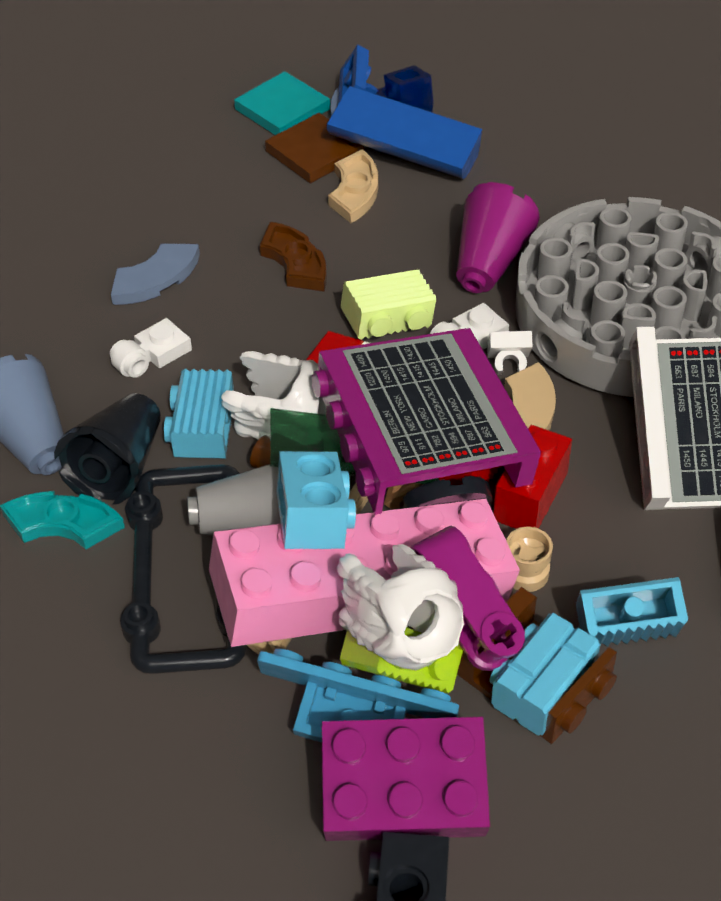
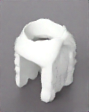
[221,351,328,448]
[337,544,464,670]

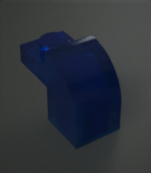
[376,65,434,112]

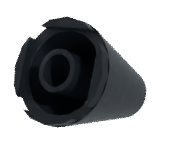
[54,393,161,505]

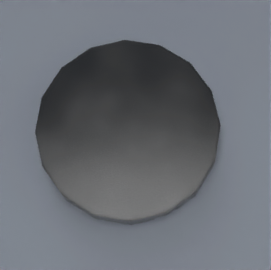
[399,476,492,509]

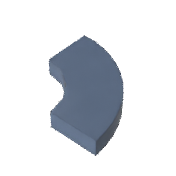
[111,244,200,305]

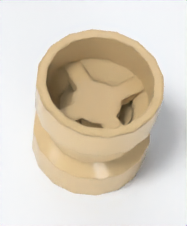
[506,527,553,592]

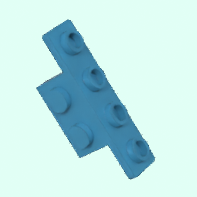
[257,648,460,742]

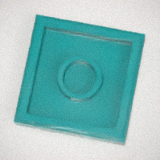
[234,71,331,135]

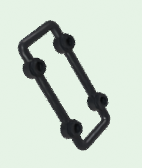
[120,464,247,674]

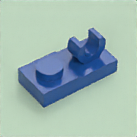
[338,44,378,104]

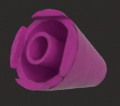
[456,182,540,293]

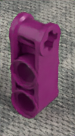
[410,525,525,671]

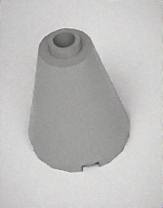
[187,461,281,536]

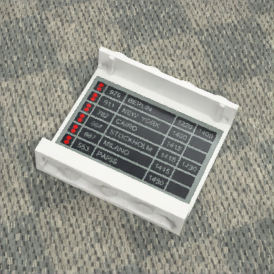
[629,326,721,510]

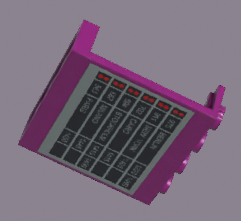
[312,328,541,515]

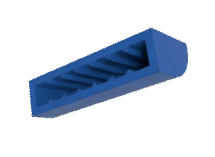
[327,86,482,179]

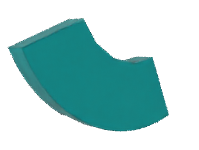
[0,491,125,549]

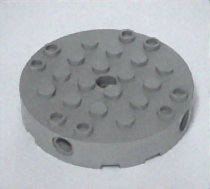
[515,197,721,397]

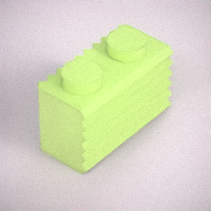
[341,269,436,340]

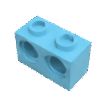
[276,451,356,549]

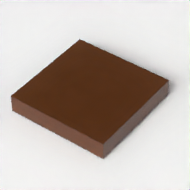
[265,113,364,184]

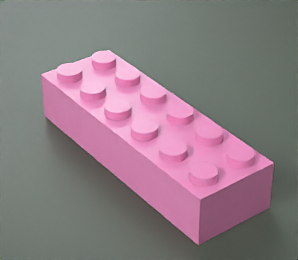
[209,499,520,647]

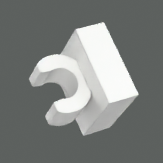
[487,331,532,375]

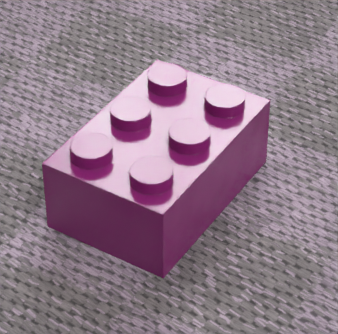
[322,717,490,841]

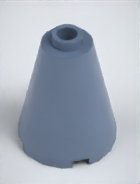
[0,354,64,475]

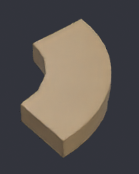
[328,149,378,223]
[504,362,556,430]

